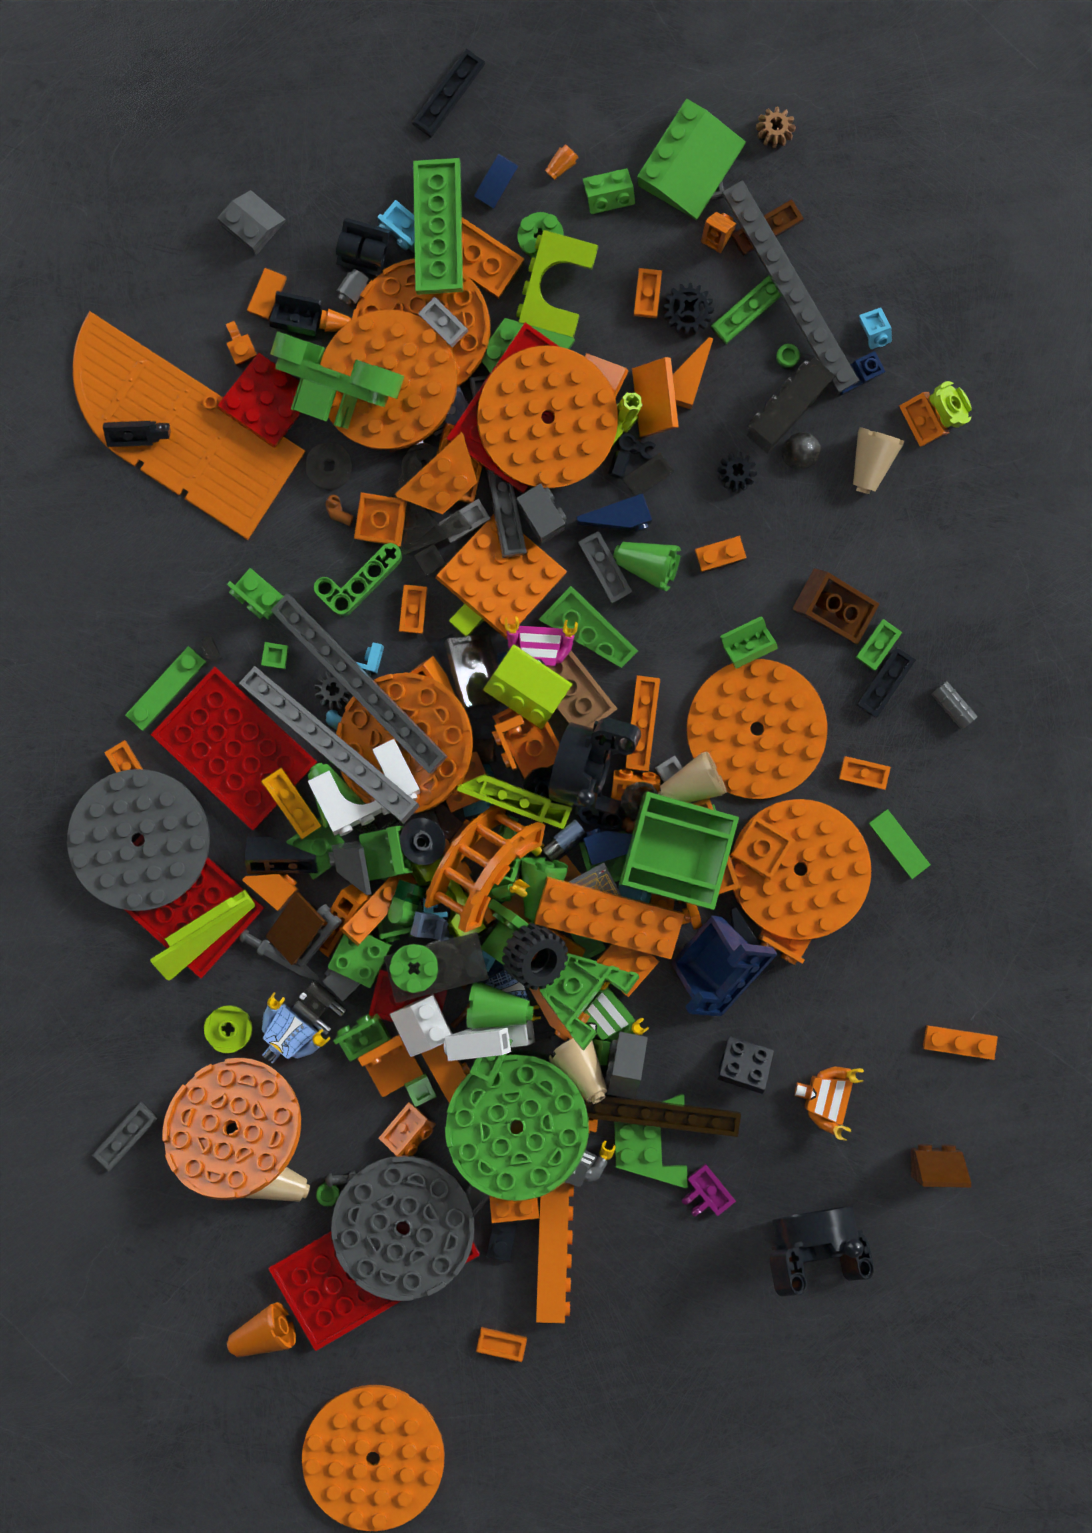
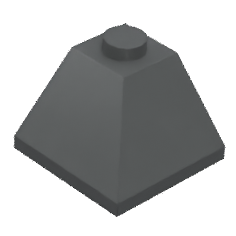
[328,840,371,895]

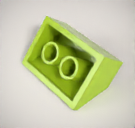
[483,644,572,729]

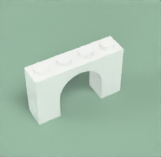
[308,739,420,836]
[444,1020,535,1061]

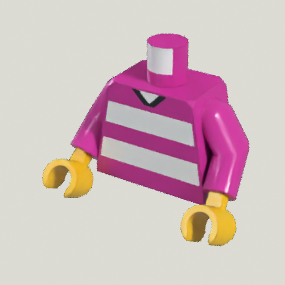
[505,616,578,668]

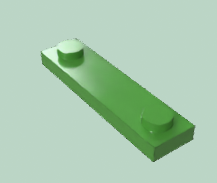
[126,646,207,731]

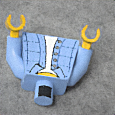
[262,992,330,1063]

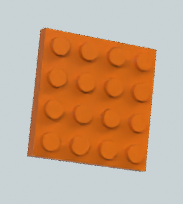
[436,514,567,639]

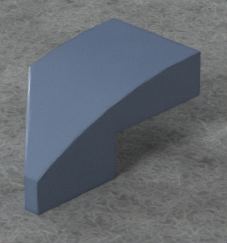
[410,912,455,942]

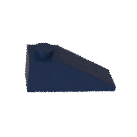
[576,493,652,532]
[583,828,632,865]

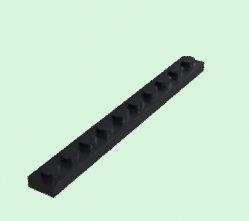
[431,634,552,854]

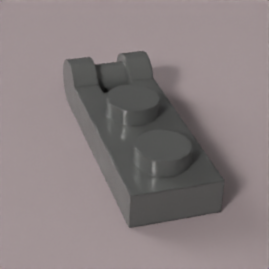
[297,904,342,967]

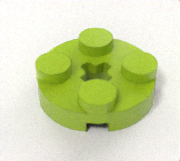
[929,381,972,428]
[204,1005,252,1053]

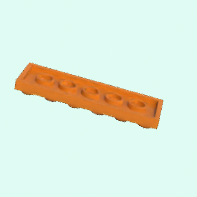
[534,877,685,959]

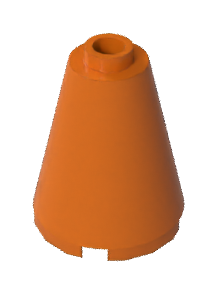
[227,1302,296,1357]

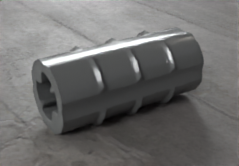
[931,681,978,730]

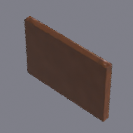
[265,892,325,965]

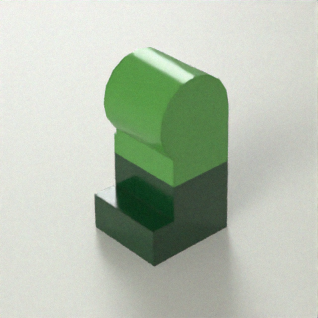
[388,879,427,927]

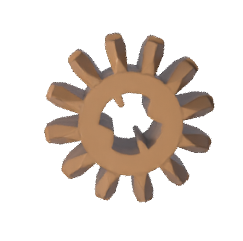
[756,106,796,149]

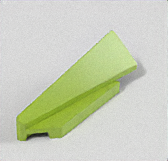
[456,774,572,829]
[150,889,255,980]

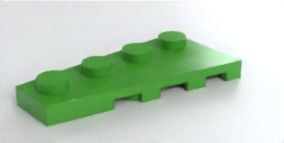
[539,586,638,668]

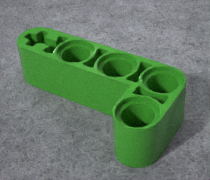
[314,543,402,617]

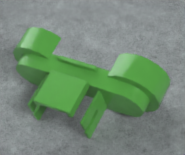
[270,331,404,429]

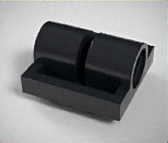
[336,218,391,276]
[717,1036,774,1094]

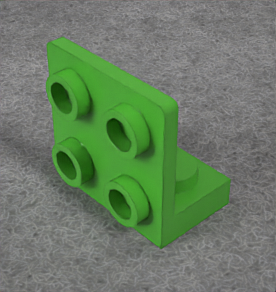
[227,568,284,620]
[359,826,413,881]
[481,899,528,965]
[328,934,393,988]

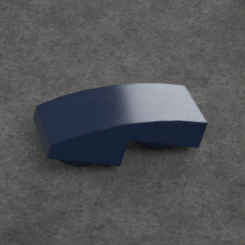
[474,154,518,208]
[840,351,886,395]

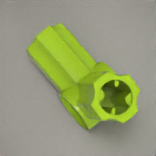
[612,392,642,446]

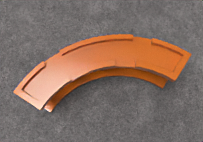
[424,805,546,933]

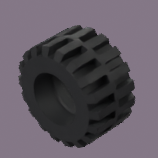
[502,923,568,990]

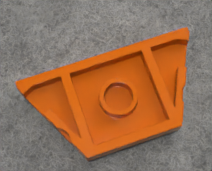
[395,432,478,514]

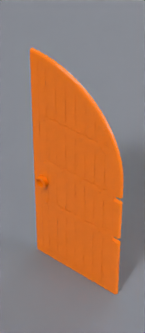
[73,311,306,540]

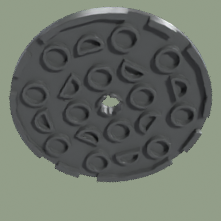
[67,769,210,911]
[331,1155,475,1301]

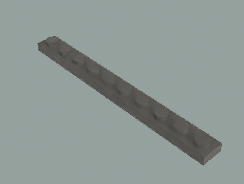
[722,180,859,394]
[271,594,448,774]
[239,666,420,824]

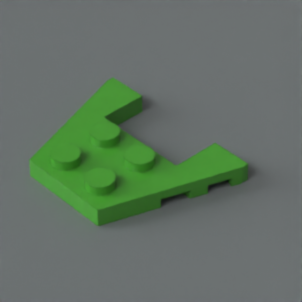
[482,318,575,373]
[539,953,639,1051]
[614,1094,688,1188]

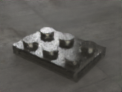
[444,633,501,708]

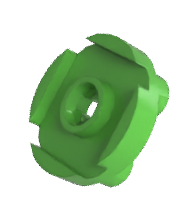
[517,212,564,258]
[389,944,438,993]

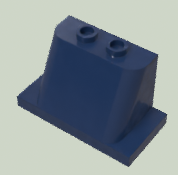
[671,916,777,1016]

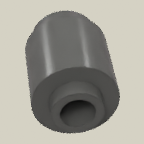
[336,269,369,305]

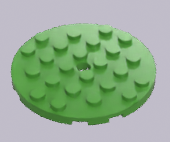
[445,1055,589,1201]

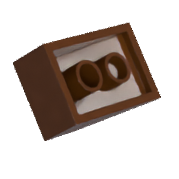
[792,568,880,645]
[911,1144,971,1188]

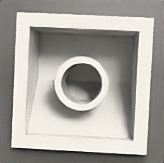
[390,993,452,1057]

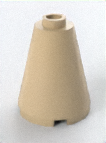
[853,427,904,494]
[658,751,727,803]
[549,1038,607,1104]
[246,1167,310,1202]

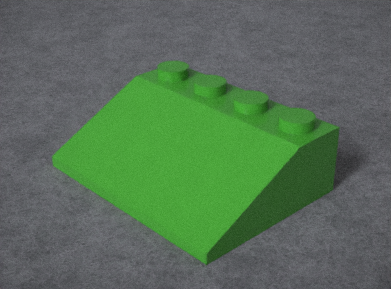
[637,99,746,220]

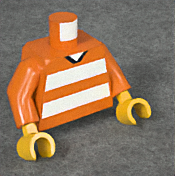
[794,1066,864,1141]

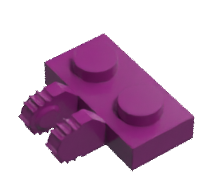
[682,1163,736,1216]

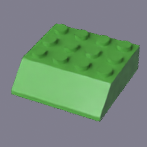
[619,792,739,910]

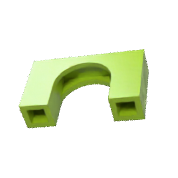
[516,230,598,338]

